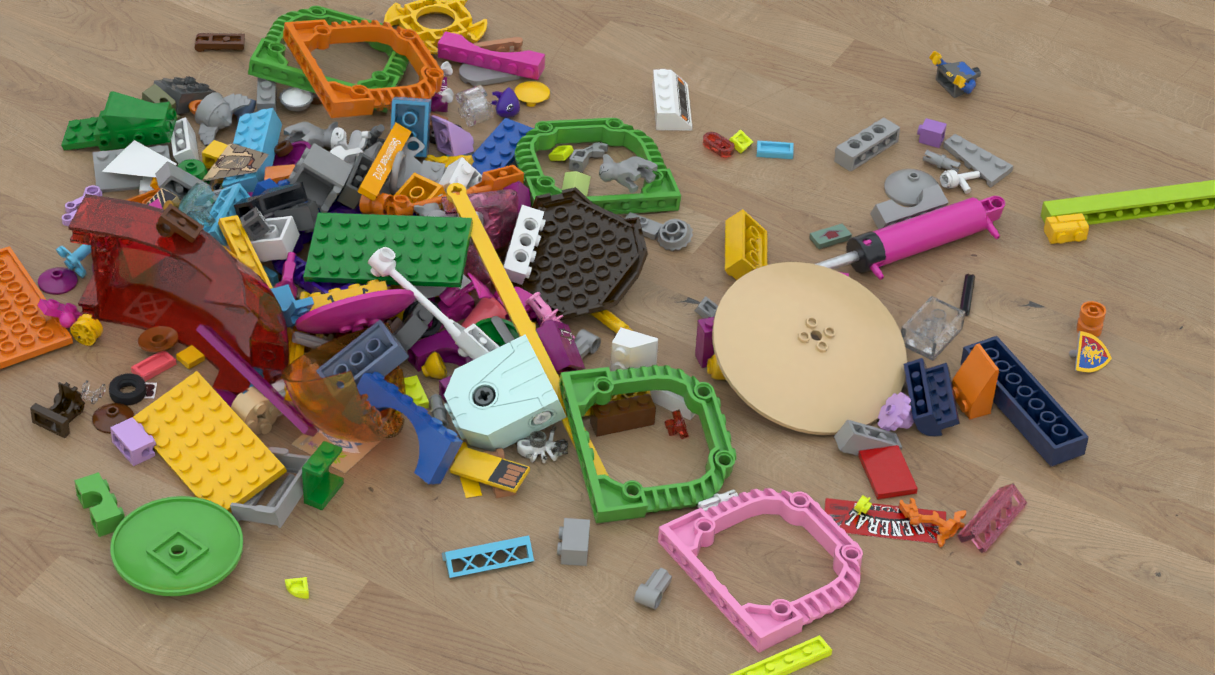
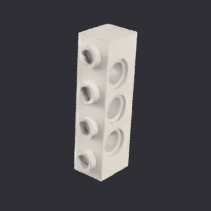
[503,205,546,284]

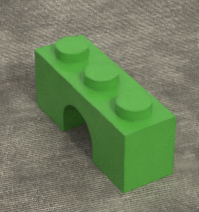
[74,472,125,537]

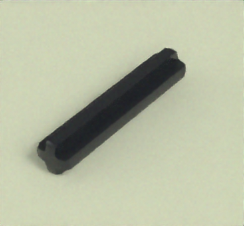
[959,273,975,316]

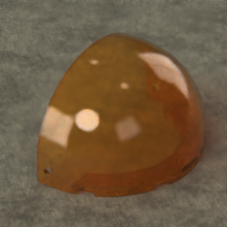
[282,322,406,443]

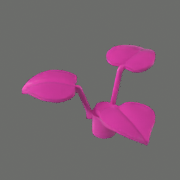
[439,273,496,307]

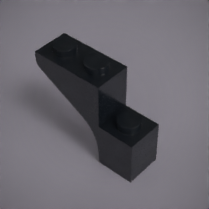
[234,182,308,221]

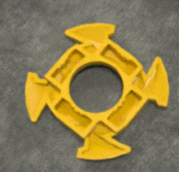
[384,0,487,54]

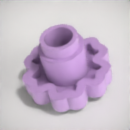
[878,392,914,431]

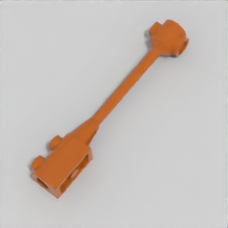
[387,165,524,216]

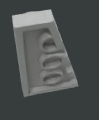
[943,134,1013,188]

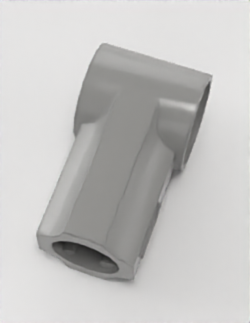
[575,329,601,358]
[634,568,672,610]

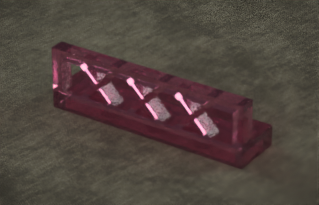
[957,483,1027,553]

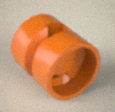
[359,193,394,215]
[1077,301,1106,337]

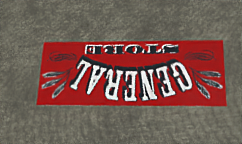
[825,498,946,545]

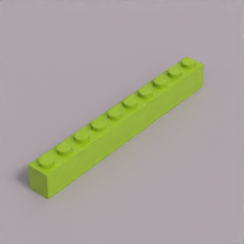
[1041,180,1215,225]

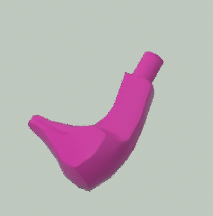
[274,252,298,300]

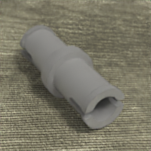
[923,150,961,173]
[429,394,449,428]

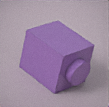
[917,118,947,148]

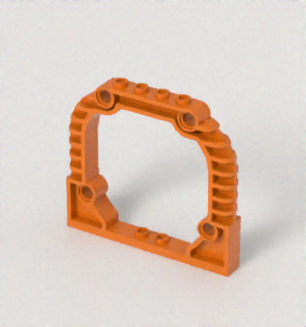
[283,20,444,118]

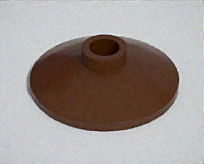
[92,403,134,434]

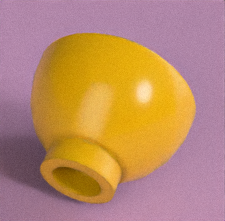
[421,352,447,379]

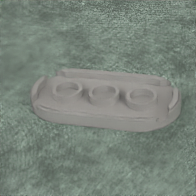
[459,63,522,86]

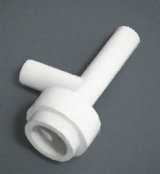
[940,170,980,194]

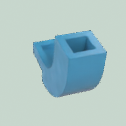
[265,284,314,327]

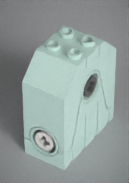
[444,335,567,452]

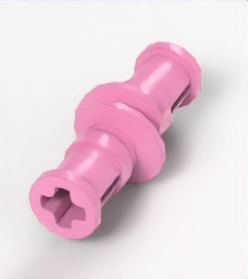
[525,292,576,340]

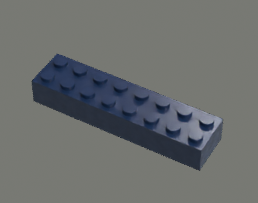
[960,336,1089,467]

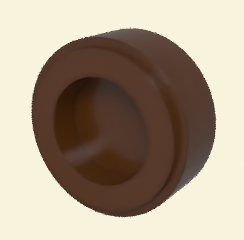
[274,140,293,157]

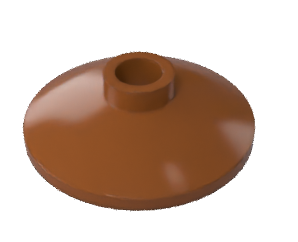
[138,326,178,352]

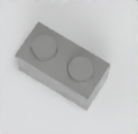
[557,518,590,566]

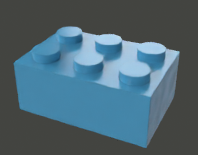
[391,97,431,157]

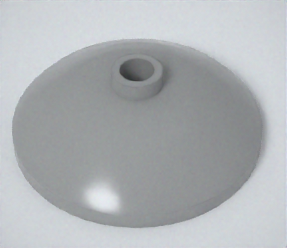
[884,169,938,207]

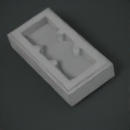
[625,212,663,240]

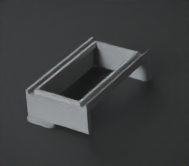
[230,447,311,528]

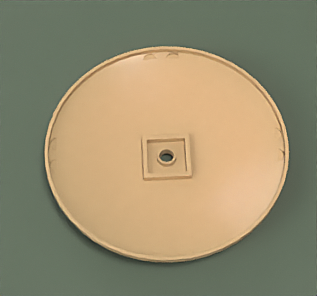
[712,262,907,435]

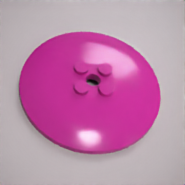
[295,289,416,334]

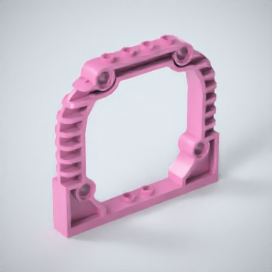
[658,488,863,653]

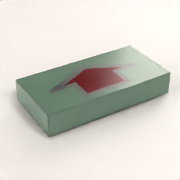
[809,223,852,249]

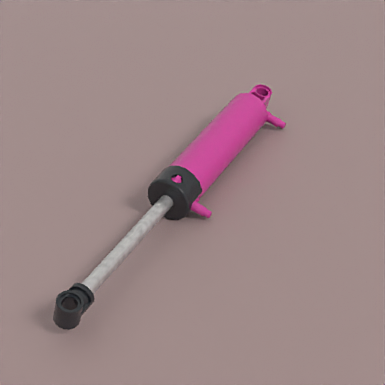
[815,196,1005,280]

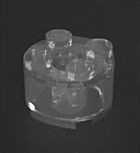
[456,85,493,127]

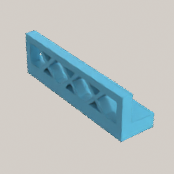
[197,183,250,247]
[442,536,534,578]

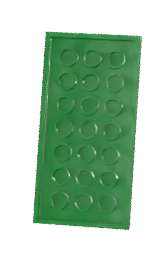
[303,213,473,288]

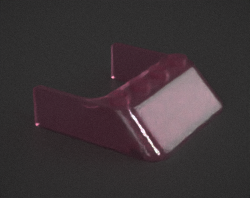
[441,189,518,269]

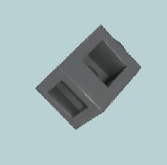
[240,207,270,241]

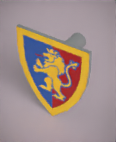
[1069,331,1112,372]

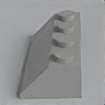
[93,145,170,193]

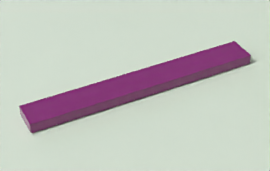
[196,324,318,437]

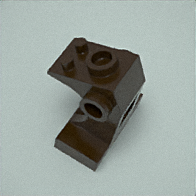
[30,382,85,438]

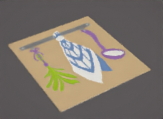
[292,409,384,473]

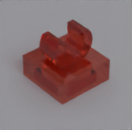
[664,409,689,439]

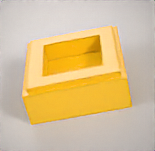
[176,345,205,369]

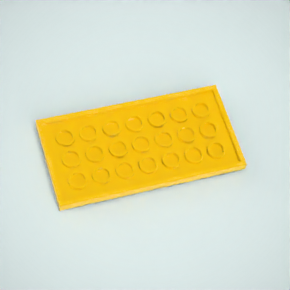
[133,371,287,513]

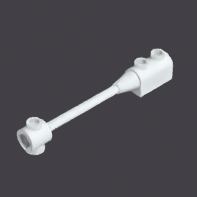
[368,247,499,360]

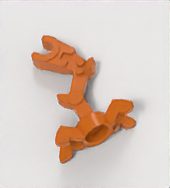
[899,498,966,547]

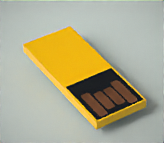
[449,447,530,493]

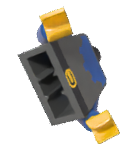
[929,51,981,98]

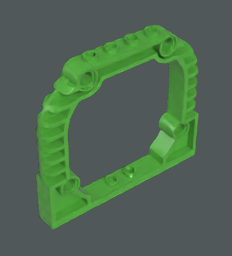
[248,6,409,113]
[515,118,681,214]
[559,365,737,523]

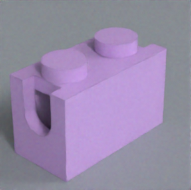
[110,417,156,466]

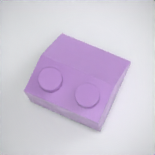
[431,115,474,156]

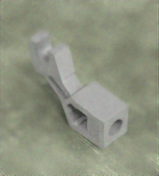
[569,142,608,172]

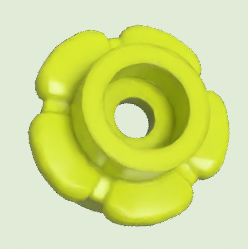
[854,495,872,515]

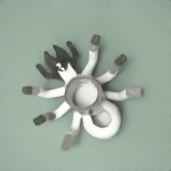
[517,426,568,464]

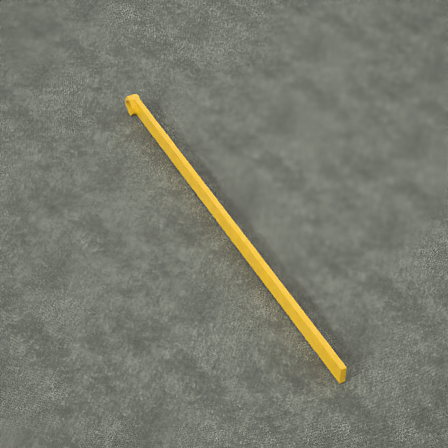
[446,183,609,476]

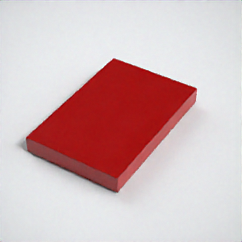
[858,445,918,499]

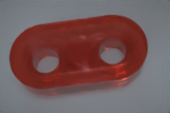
[703,132,735,158]

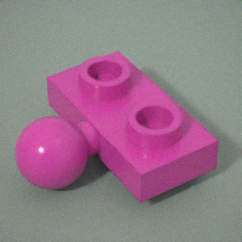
[37,299,82,328]

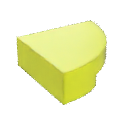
[285,577,309,599]

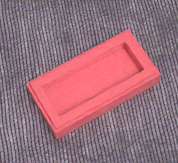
[131,350,177,382]

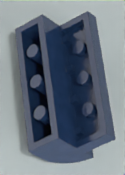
[904,358,960,437]

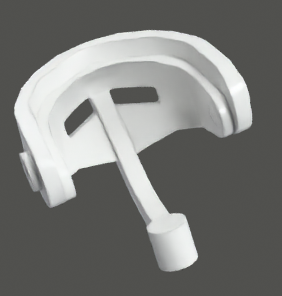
[331,127,371,150]

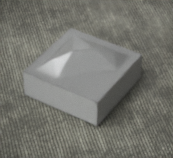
[694,296,718,318]

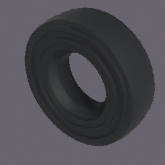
[109,373,146,406]

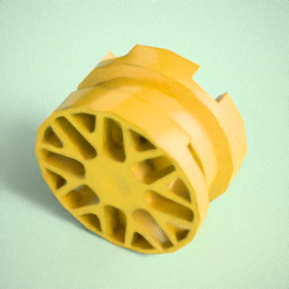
[70,314,103,346]

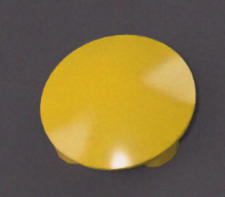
[514,81,550,107]

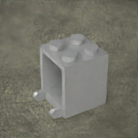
[287,143,353,213]

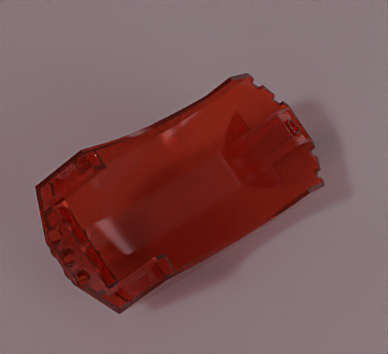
[68,194,290,395]

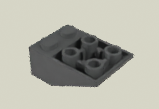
[153,76,216,114]

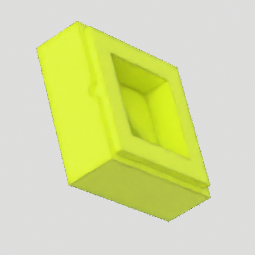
[728,129,753,154]
[548,145,574,161]

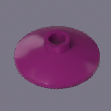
[38,267,78,295]

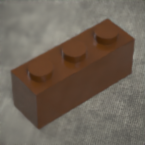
[590,394,656,437]

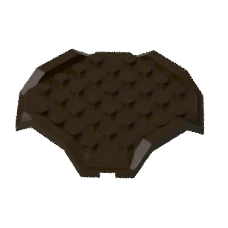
[495,187,648,320]

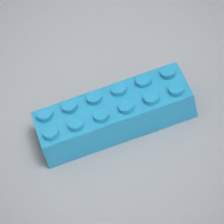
[222,108,282,192]

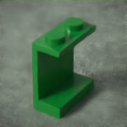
[302,441,344,510]

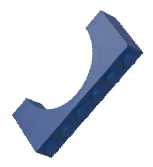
[342,372,463,484]

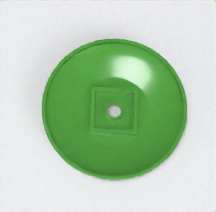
[110,496,243,596]

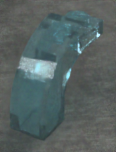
[179,183,217,226]

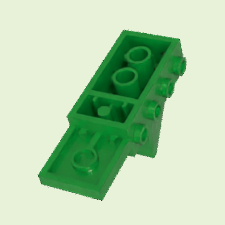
[61,91,177,151]

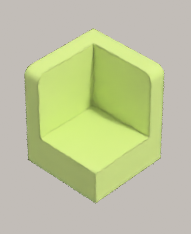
[562,171,591,196]

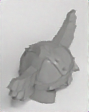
[195,92,252,146]

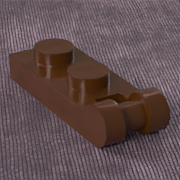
[194,33,245,52]

